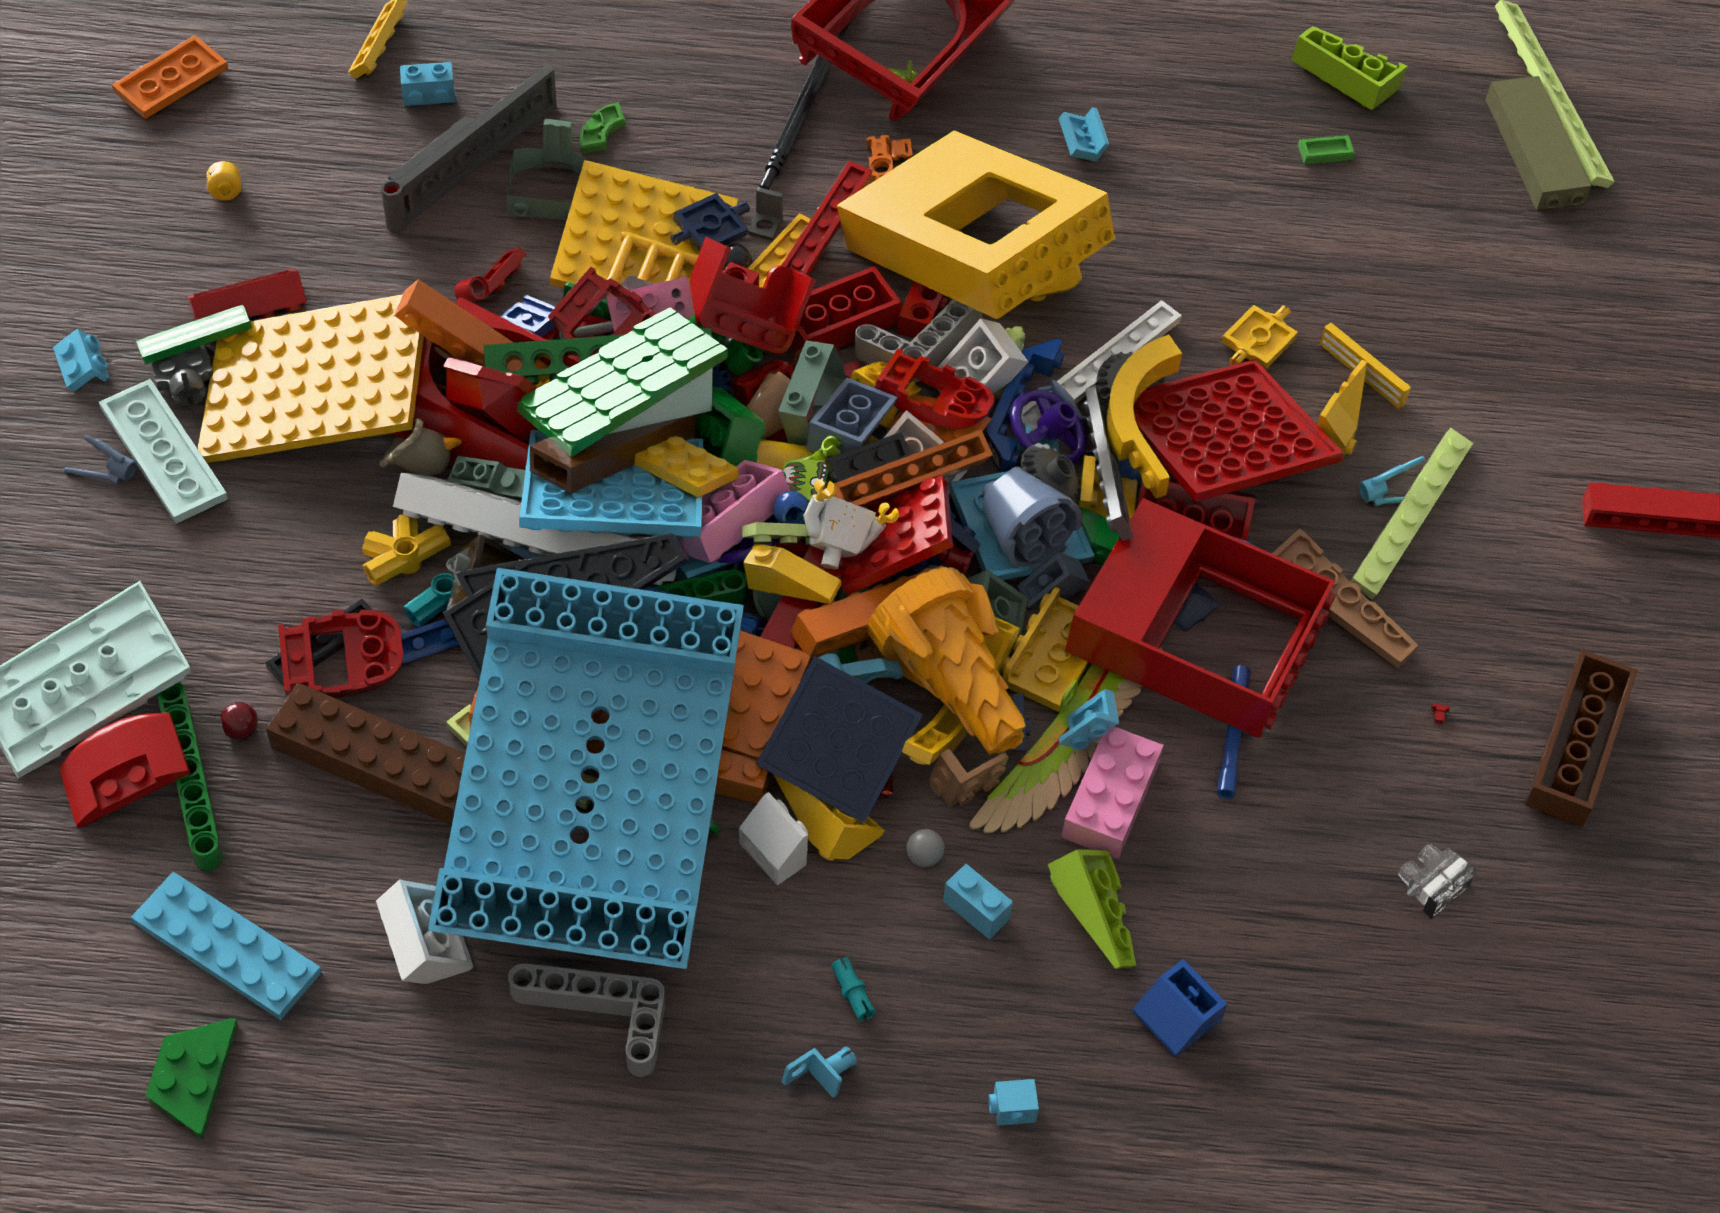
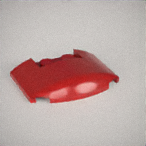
[59,712,190,828]

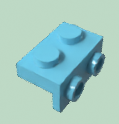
[400,62,455,106]
[1059,107,1109,162]
[53,328,110,392]
[1058,689,1119,750]

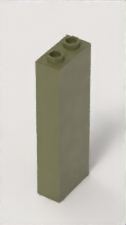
[1486,76,1591,210]

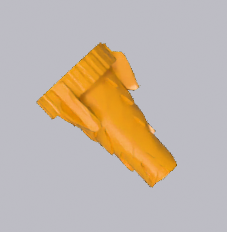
[867,567,1025,755]

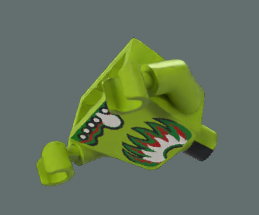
[782,436,841,502]

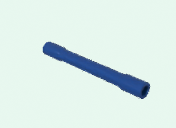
[1217,665,1251,799]

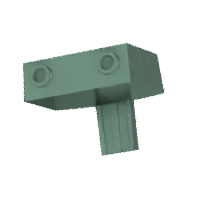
[507,118,592,221]
[778,340,873,446]

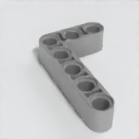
[855,299,983,382]
[508,963,665,1077]

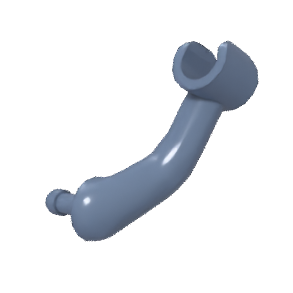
[1036,380,1090,431]

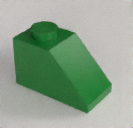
[1079,507,1120,565]

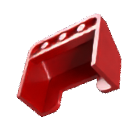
[689,237,816,354]

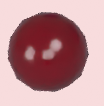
[221,702,258,740]

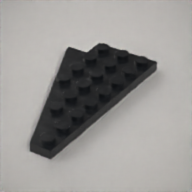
[443,533,689,681]

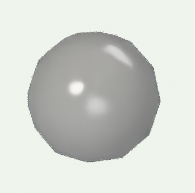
[906,829,945,868]

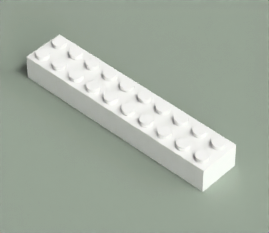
[393,473,677,585]

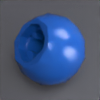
[773,490,809,524]

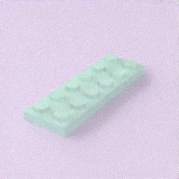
[99,379,228,524]

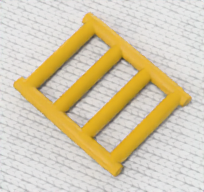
[607,232,698,295]

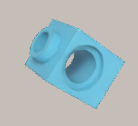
[988,1079,1039,1126]

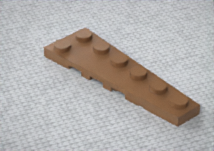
[1272,528,1418,669]

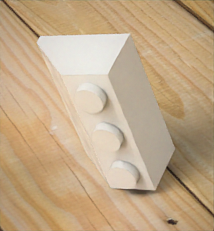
[376,880,474,984]

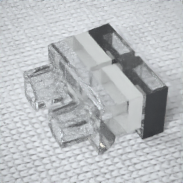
[1398,843,1477,919]

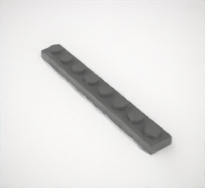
[1084,385,1133,541]

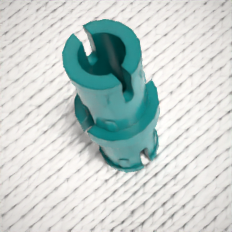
[831,957,876,1022]

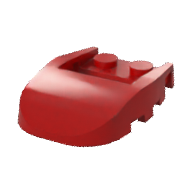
[547,266,656,339]
[874,349,994,429]
[278,610,403,698]

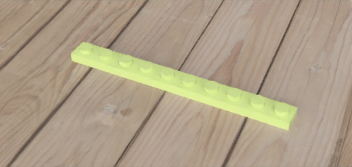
[1495,0,1615,188]

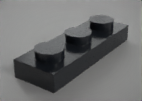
[824,432,910,484]

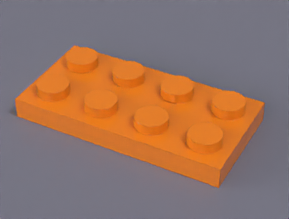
[112,35,228,119]

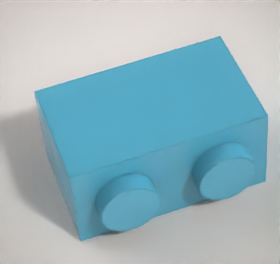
[943,864,1013,940]

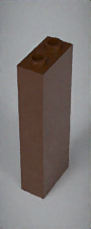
[529,414,696,494]

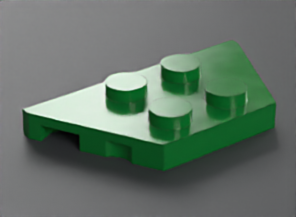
[145,1018,238,1139]

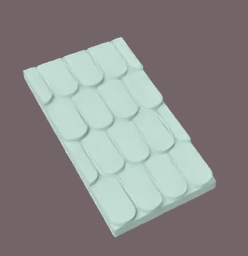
[0,581,190,779]

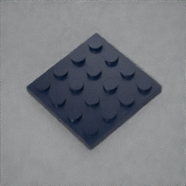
[756,656,923,823]

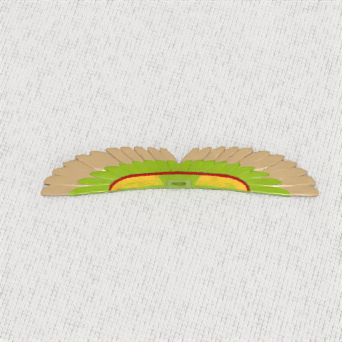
[969,647,1162,834]

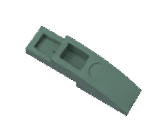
[447,456,525,501]

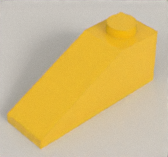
[743,543,842,604]

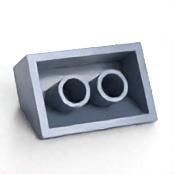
[806,378,898,454]

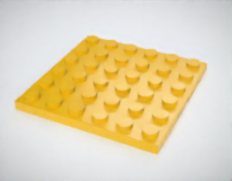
[549,160,738,298]

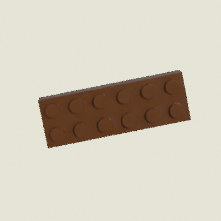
[1525,649,1638,827]

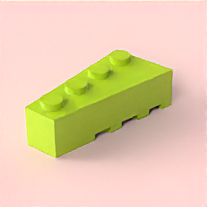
[1291,26,1408,110]

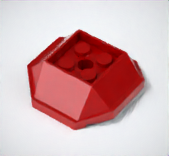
[443,357,538,442]

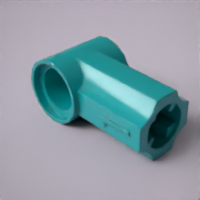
[403,573,455,627]

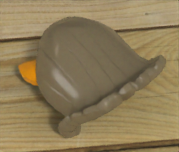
[379,418,462,476]

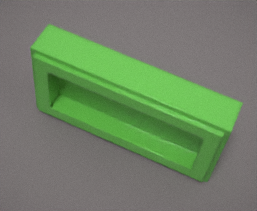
[1298,135,1355,165]

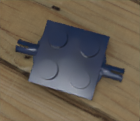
[670,193,750,251]

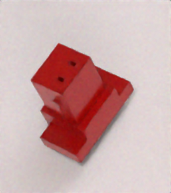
[1431,703,1450,724]

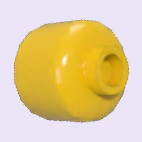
[206,161,242,201]

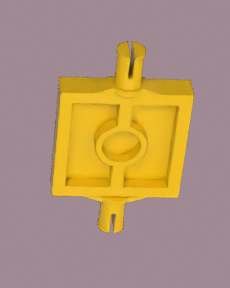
[1221,305,1298,370]

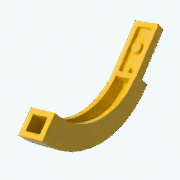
[1107,334,1182,498]
[902,617,1020,765]

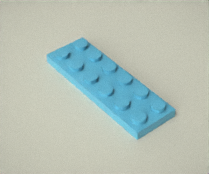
[131,872,322,1021]

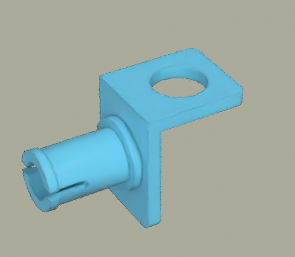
[781,1047,857,1098]

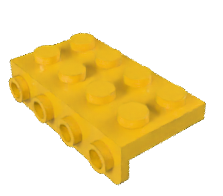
[1000,587,1090,712]

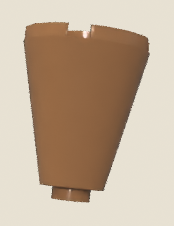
[746,370,811,440]

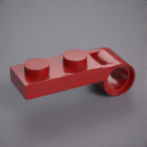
[455,247,527,303]

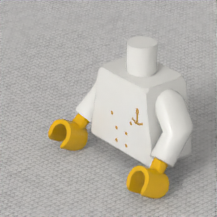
[804,479,899,570]

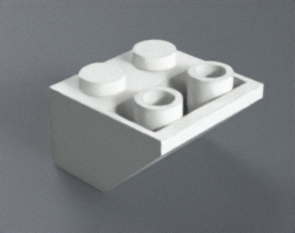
[739,792,808,886]

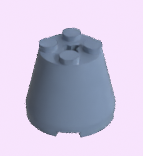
[983,467,1082,570]

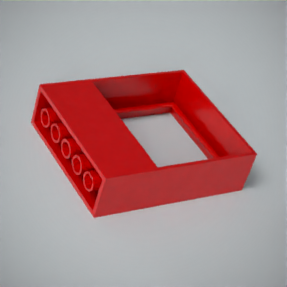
[1065,498,1336,738]

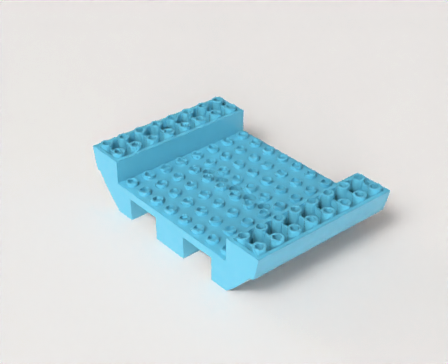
[428,568,744,969]

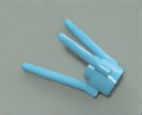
[1358,456,1425,507]

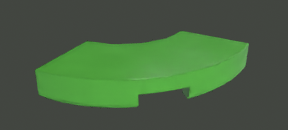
[580,102,625,154]

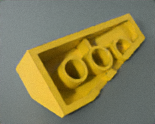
[1317,360,1367,463]
[773,774,885,861]

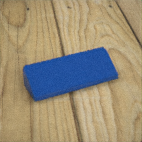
[401,619,460,664]

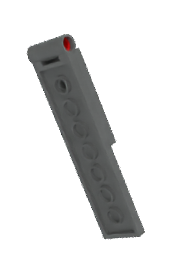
[381,65,557,232]

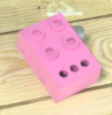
[606,276,694,332]

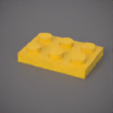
[634,436,739,498]

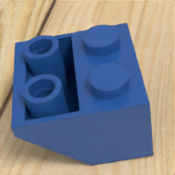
[1132,959,1227,1057]

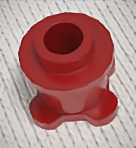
[937,541,974,574]

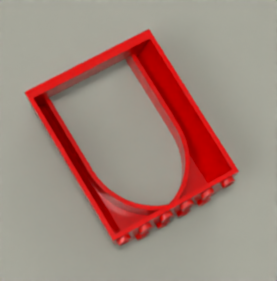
[791,0,1014,121]
[391,297,579,470]

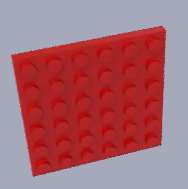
[1133,359,1343,502]

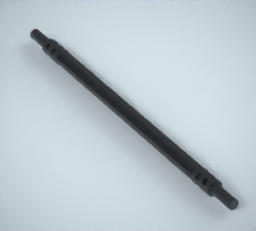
[759,22,851,190]

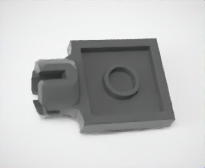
[152,345,213,407]

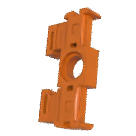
[867,135,913,183]

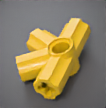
[362,515,451,586]

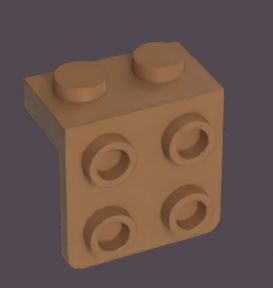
[929,749,1009,808]

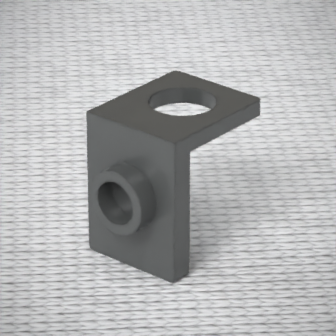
[748,187,783,240]

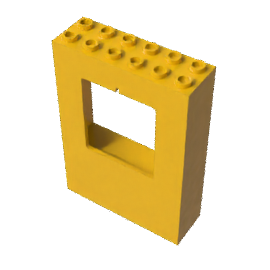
[837,131,1115,319]

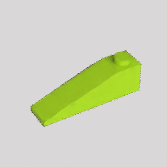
[1048,849,1136,969]

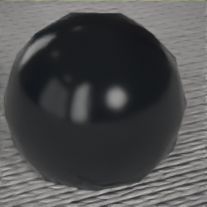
[723,244,752,270]

